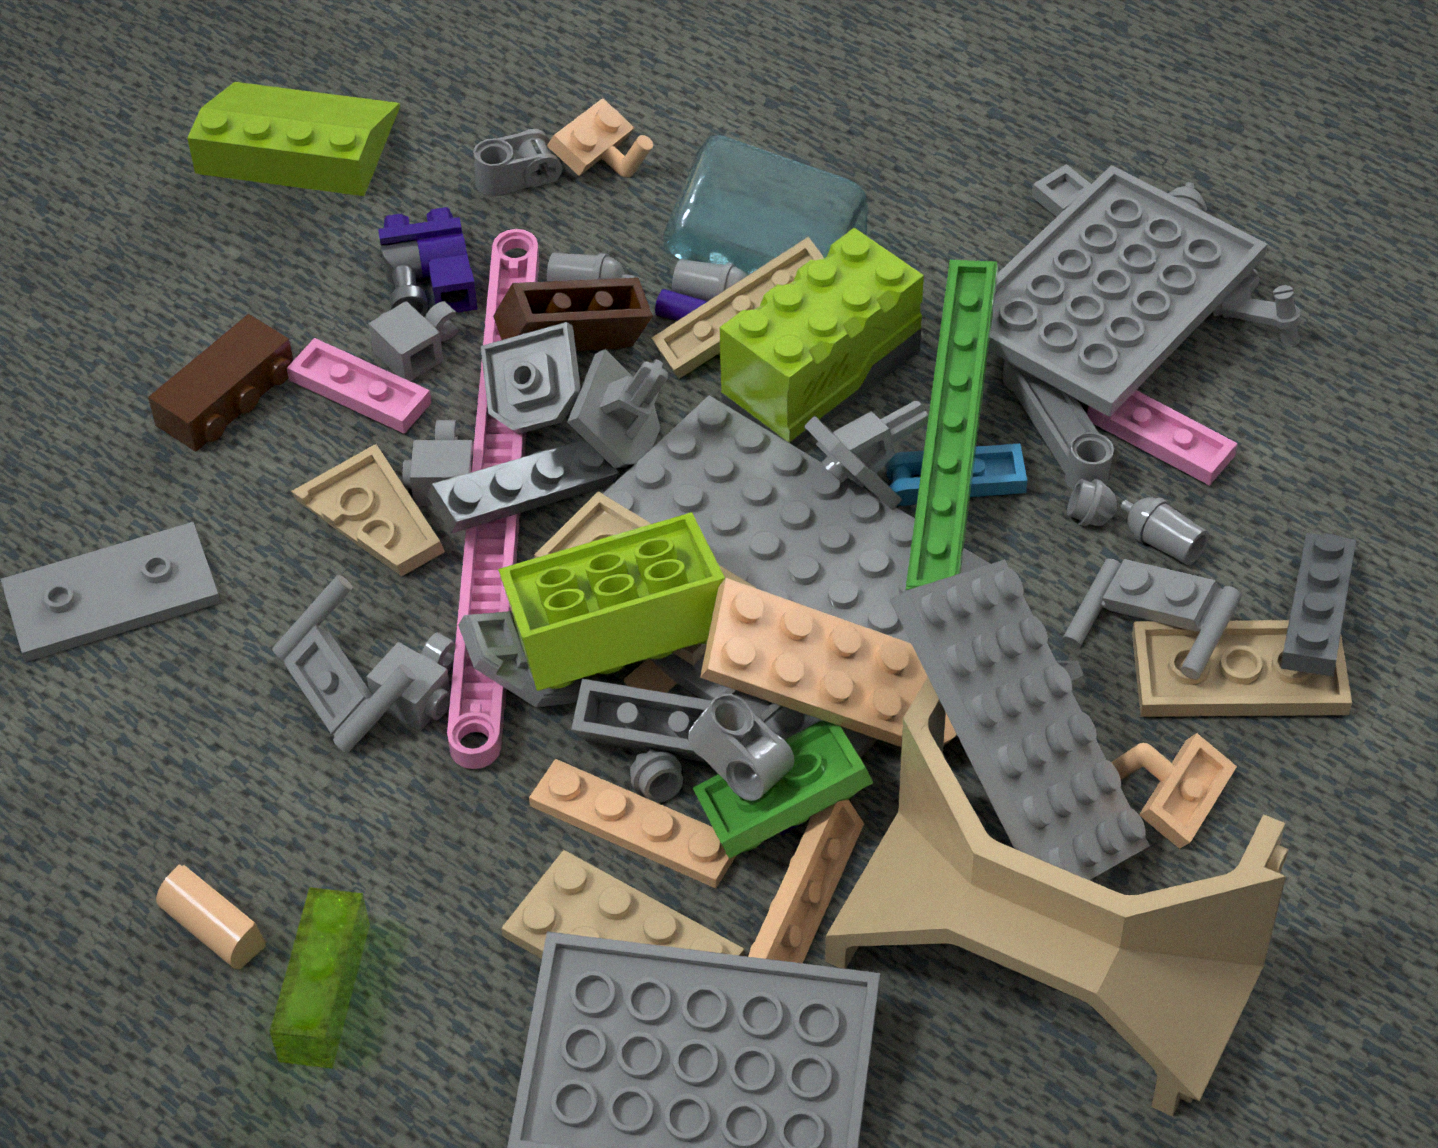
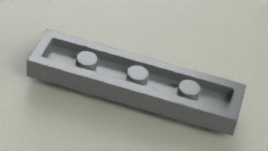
[427,439,619,534]
[1281,533,1356,677]

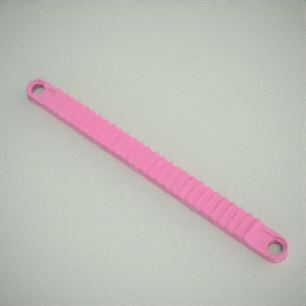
[447,229,539,769]

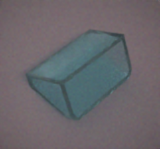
[663,135,868,276]

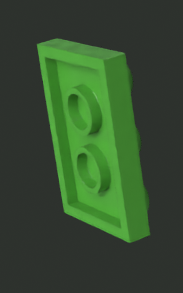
[693,720,873,859]

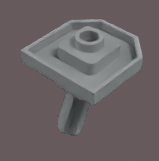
[480,322,581,434]
[567,349,668,469]
[804,401,928,510]

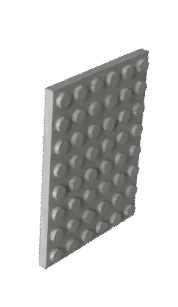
[533,395,990,758]

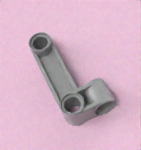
[1002,360,1114,490]
[688,688,794,801]

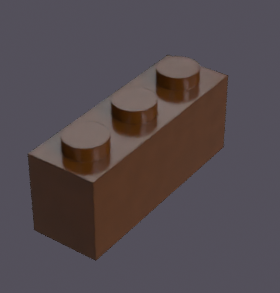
[493,278,653,351]
[148,314,293,452]

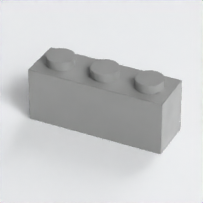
[571,679,711,762]

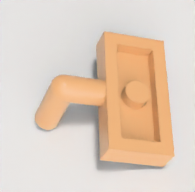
[547,98,653,177]
[1111,733,1237,849]

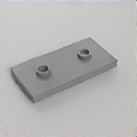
[0,522,221,662]

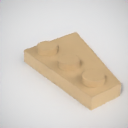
[291,444,445,576]

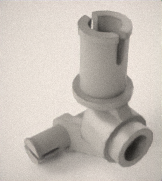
[1213,269,1301,347]

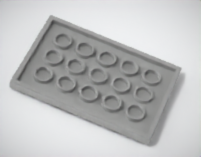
[988,165,1268,417]
[890,559,1150,880]
[507,931,880,1148]

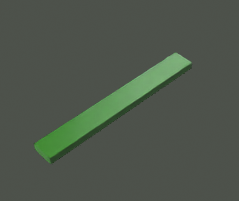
[905,260,998,590]

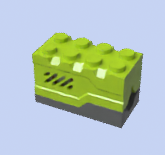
[719,228,924,447]

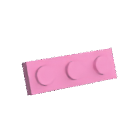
[287,338,432,434]
[1087,390,1237,486]

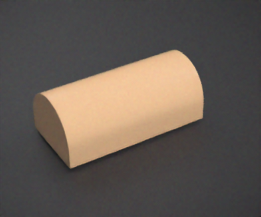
[156,864,266,969]

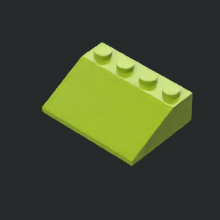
[187,82,400,196]
[498,512,725,691]

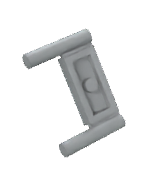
[1062,558,1242,680]
[272,575,416,753]

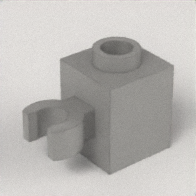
[368,301,458,381]
[403,420,473,506]
[366,632,454,731]

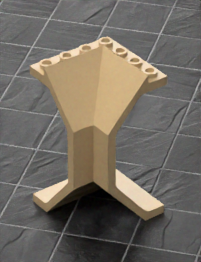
[825,677,1289,1116]

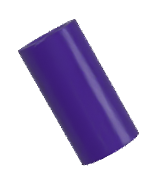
[655,289,708,321]

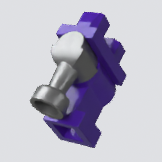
[378,207,478,316]

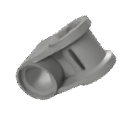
[473,129,562,196]

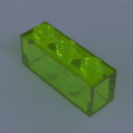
[269,887,370,1069]

